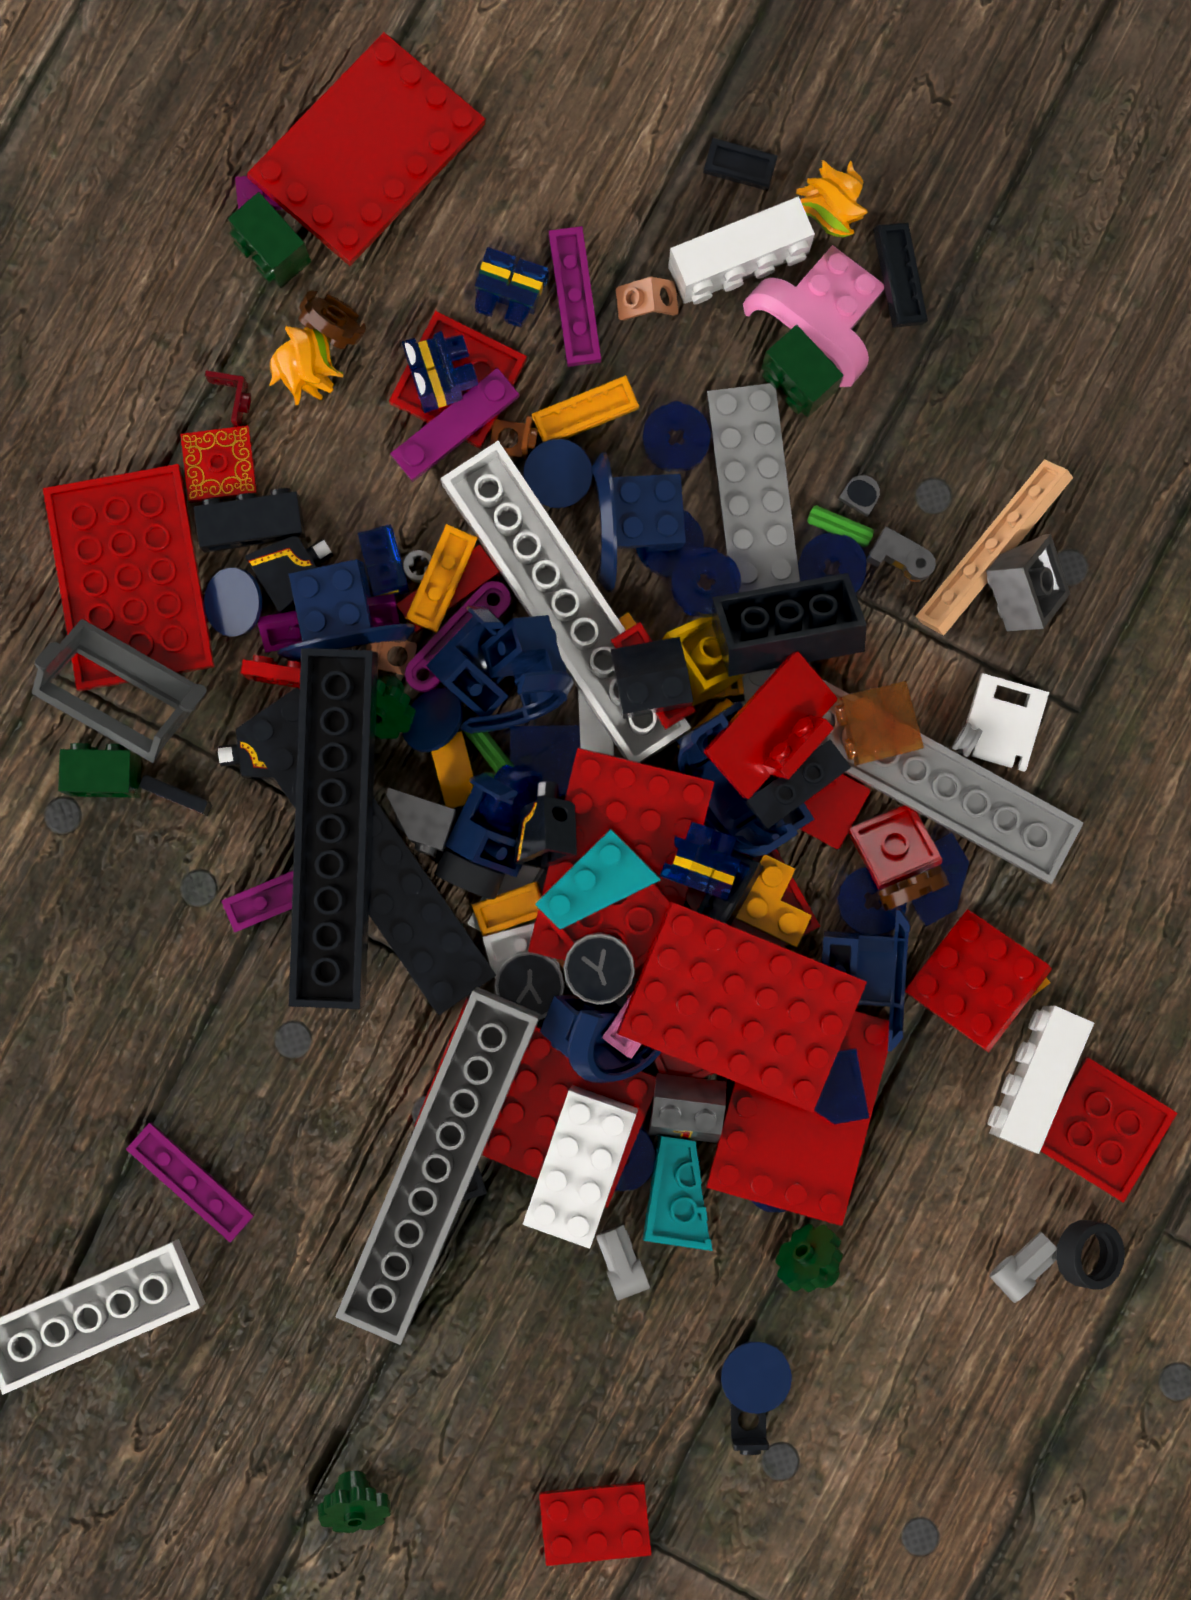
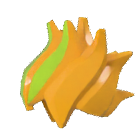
[796,160,867,238]
[269,326,343,405]

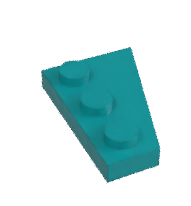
[535,829,661,929]
[642,1135,713,1251]

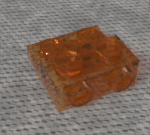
[835,681,924,766]

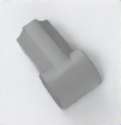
[596,1224,650,1301]
[989,1232,1057,1303]

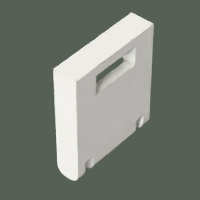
[958,673,1049,772]

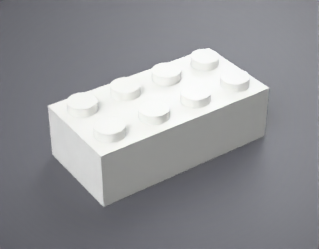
[668,196,815,304]
[988,1006,1094,1154]
[523,1085,639,1249]

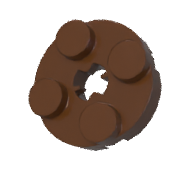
[298,291,366,349]
[877,865,950,911]

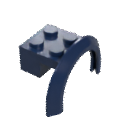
[591,452,686,593]
[277,559,416,662]
[426,605,567,717]
[460,615,574,734]
[445,772,538,877]
[822,907,910,1052]
[540,995,661,1083]

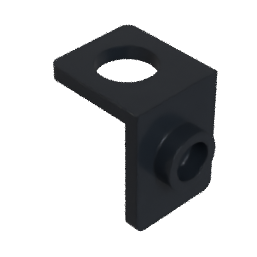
[730,1403,769,1455]

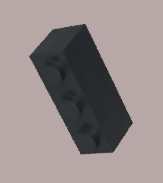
[194,488,306,553]

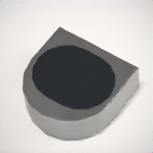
[838,475,880,517]

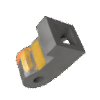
[866,527,936,582]

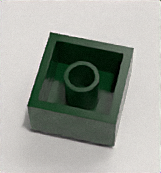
[227,192,311,288]
[761,324,844,418]
[58,743,142,798]

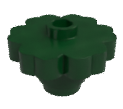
[375,675,416,739]
[775,1224,843,1292]
[317,1471,391,1533]

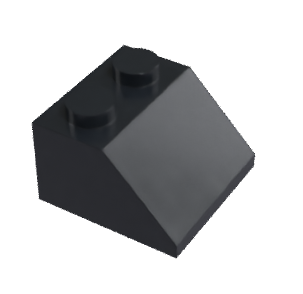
[610,637,693,719]

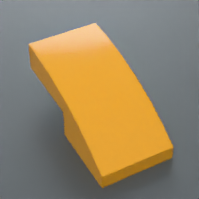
[431,731,474,809]

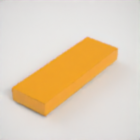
[405,524,478,633]

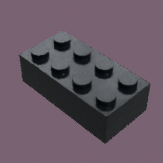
[712,573,867,677]

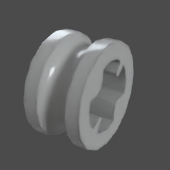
[403,550,432,583]
[952,722,983,757]

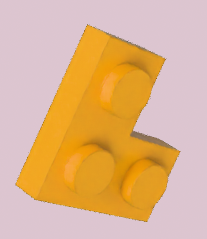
[735,855,812,947]

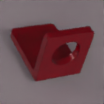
[205,371,251,427]

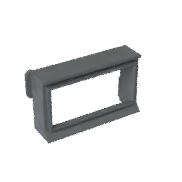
[32,619,207,763]

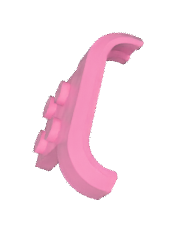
[743,245,885,387]

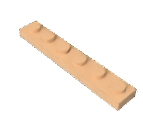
[916,459,1073,636]

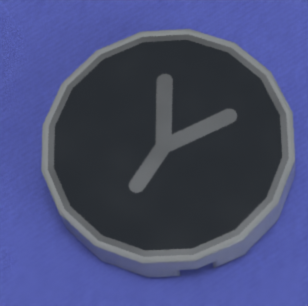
[564,932,635,1005]
[495,952,564,1019]

